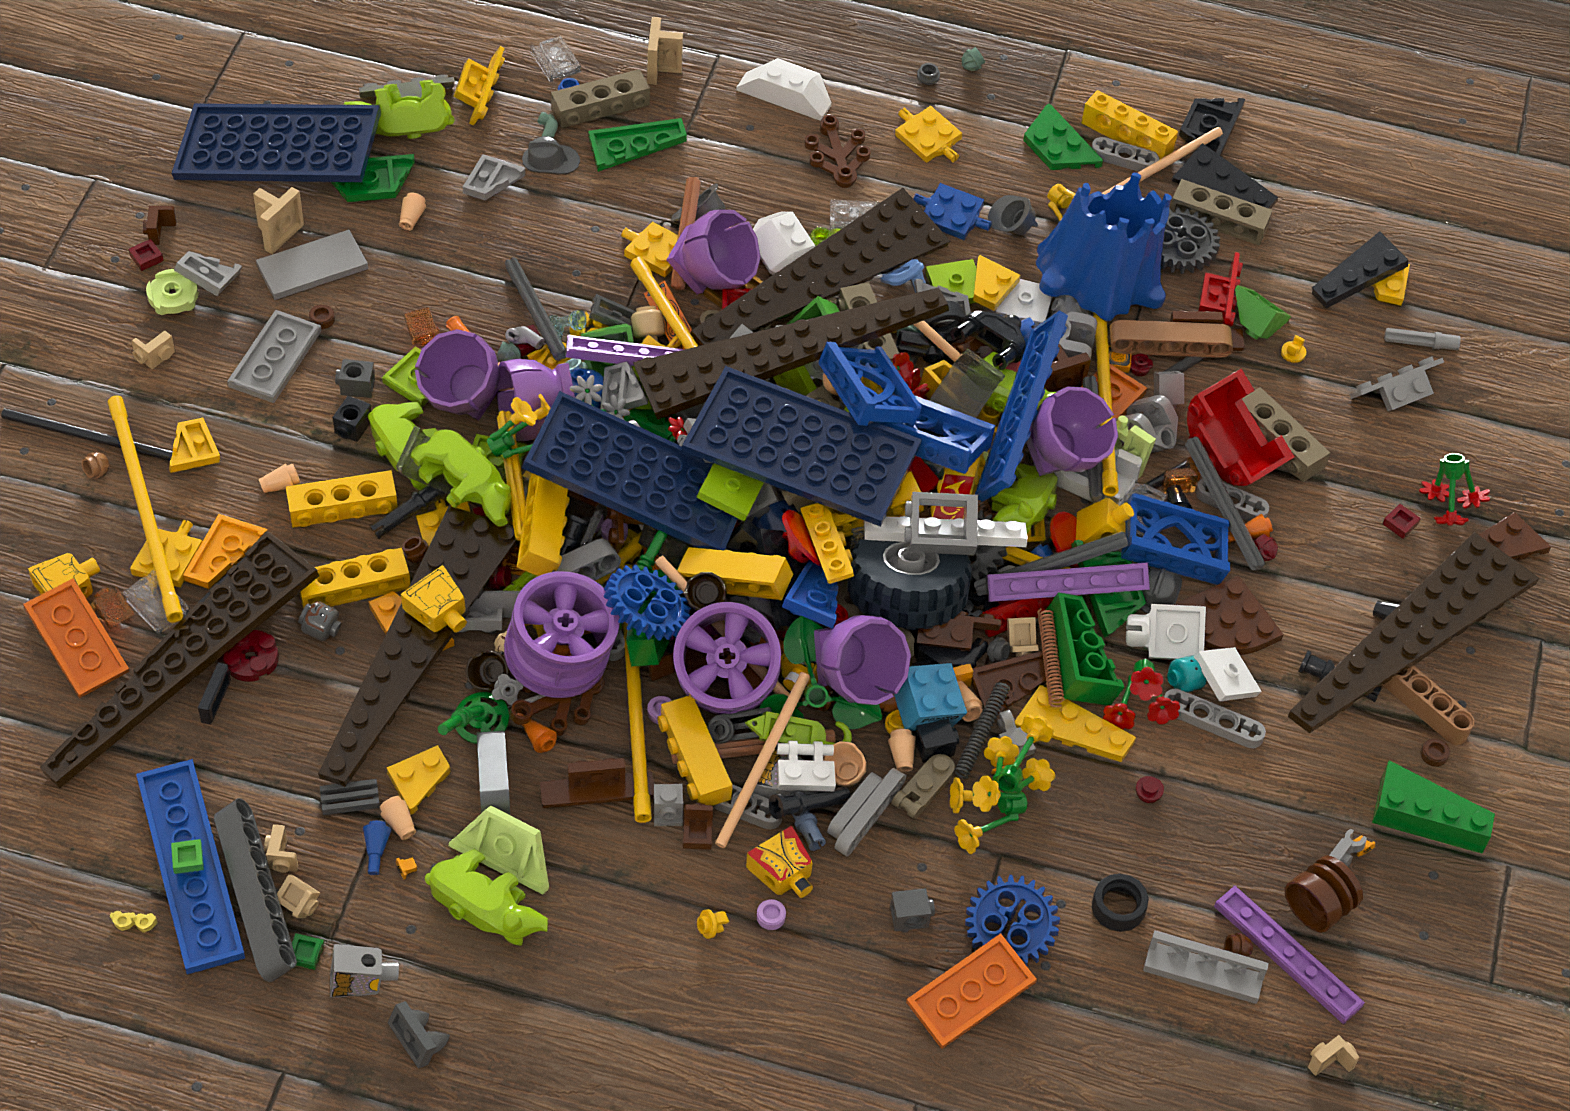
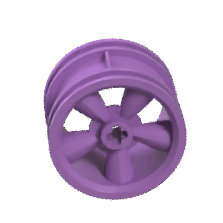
[504,571,619,698]
[673,602,781,715]

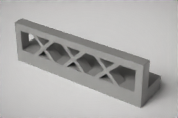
[1143,930,1269,1004]

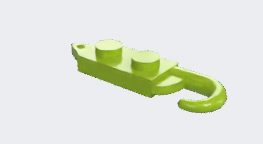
[745,711,852,745]

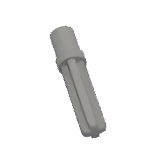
[1384,328,1461,351]

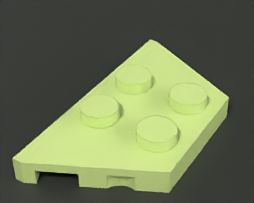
[448,806,549,895]

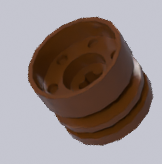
[1285,855,1363,933]

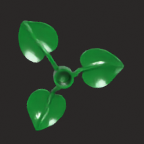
[757,616,882,729]

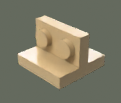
[647,17,683,85]
[253,187,304,254]

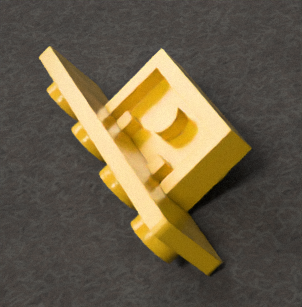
[453,46,505,126]
[801,503,854,584]

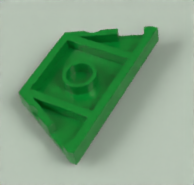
[1023,103,1103,170]
[331,154,415,202]
[1071,540,1146,638]

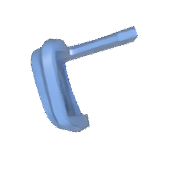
[880,259,926,293]

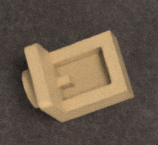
[131,331,175,369]
[1007,617,1039,657]
[264,824,298,873]
[277,875,320,918]
[1308,1035,1359,1076]

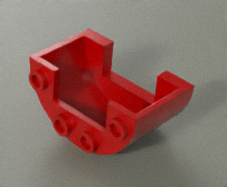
[1187,368,1294,486]

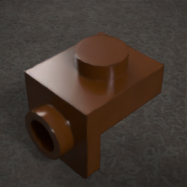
[143,206,177,245]
[683,803,713,850]

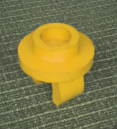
[1281,335,1306,363]
[697,909,729,939]

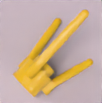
[1047,184,1075,221]

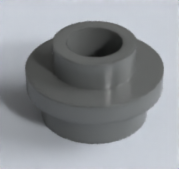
[917,63,940,85]
[987,637,1010,663]
[707,716,734,744]

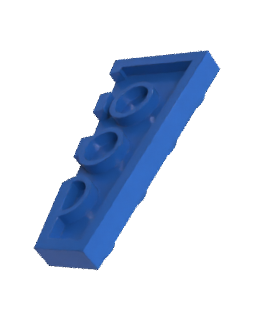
[782,560,838,629]

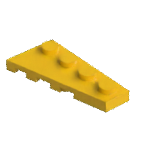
[1015,685,1136,762]

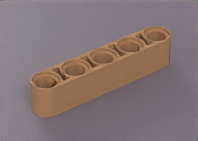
[1109,320,1233,358]
[1381,665,1475,745]

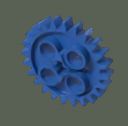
[603,565,691,641]
[965,875,1060,966]

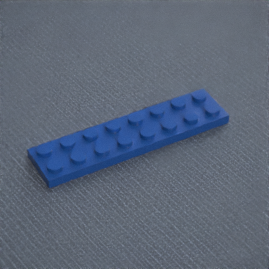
[975,311,1068,502]
[136,759,245,975]

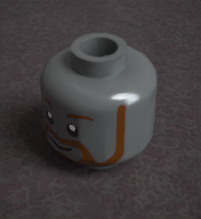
[298,601,342,641]

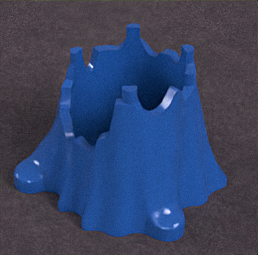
[1036,173,1172,321]

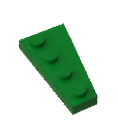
[588,118,687,172]

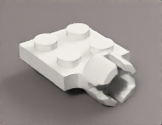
[1126,604,1206,660]

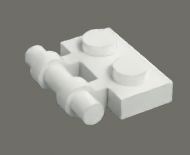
[776,741,836,792]

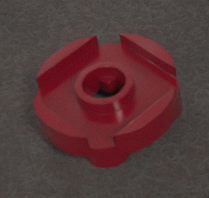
[222,630,279,682]

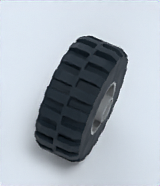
[847,537,972,630]

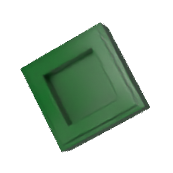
[292,933,325,970]

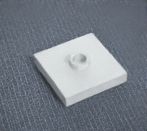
[996,279,1052,327]
[1193,647,1262,701]

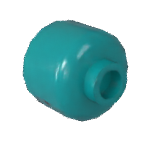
[1167,655,1207,693]

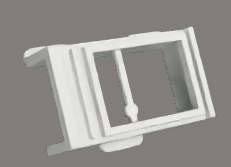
[1034,449,1142,506]

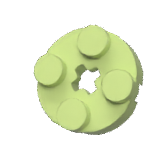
[146,269,199,315]

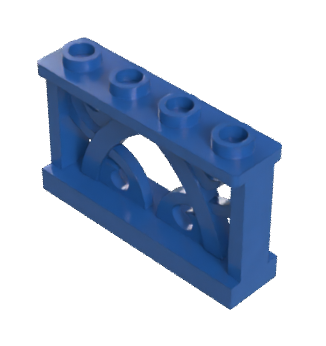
[818,342,922,427]
[877,396,995,474]
[1121,493,1230,585]

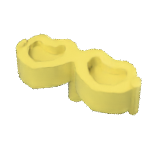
[110,911,158,933]

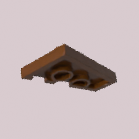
[1479,512,1551,560]
[972,651,1054,720]

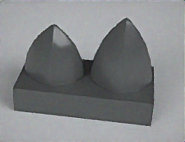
[387,1001,450,1068]

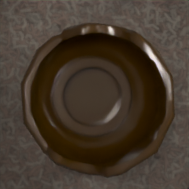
[684,572,727,611]
[465,650,511,692]

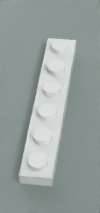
[864,516,1028,547]

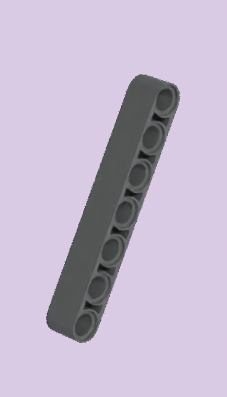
[214,798,297,982]

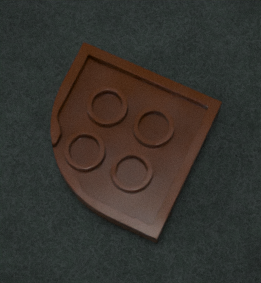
[1173,575,1284,655]

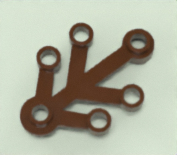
[804,114,871,188]
[509,676,605,736]

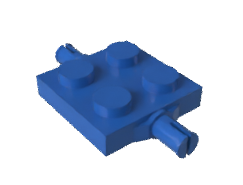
[913,183,992,240]

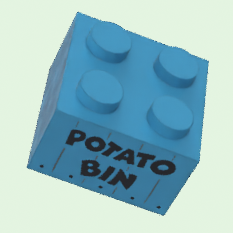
[894,663,967,731]

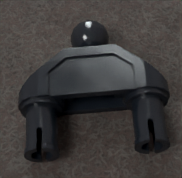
[951,311,1026,370]
[910,628,988,668]

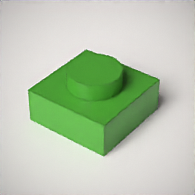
[171,839,204,874]

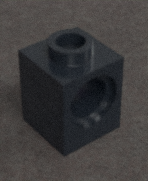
[332,396,371,442]
[726,518,759,554]
[915,718,959,763]

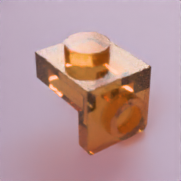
[404,307,439,345]

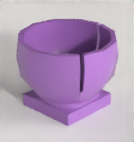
[666,210,760,295]
[415,329,501,421]
[496,359,575,441]
[1026,387,1118,476]
[814,615,911,705]

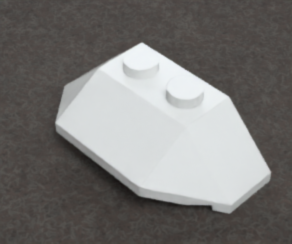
[736,58,831,121]
[753,212,815,275]

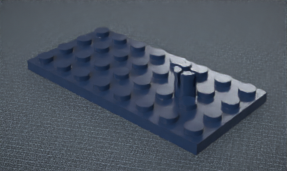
[171,103,381,182]
[682,366,922,527]
[522,391,738,551]

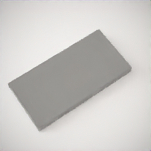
[256,230,368,300]
[227,310,322,403]

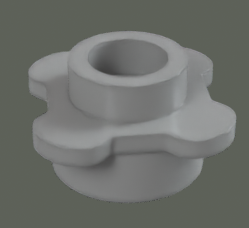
[492,674,524,705]

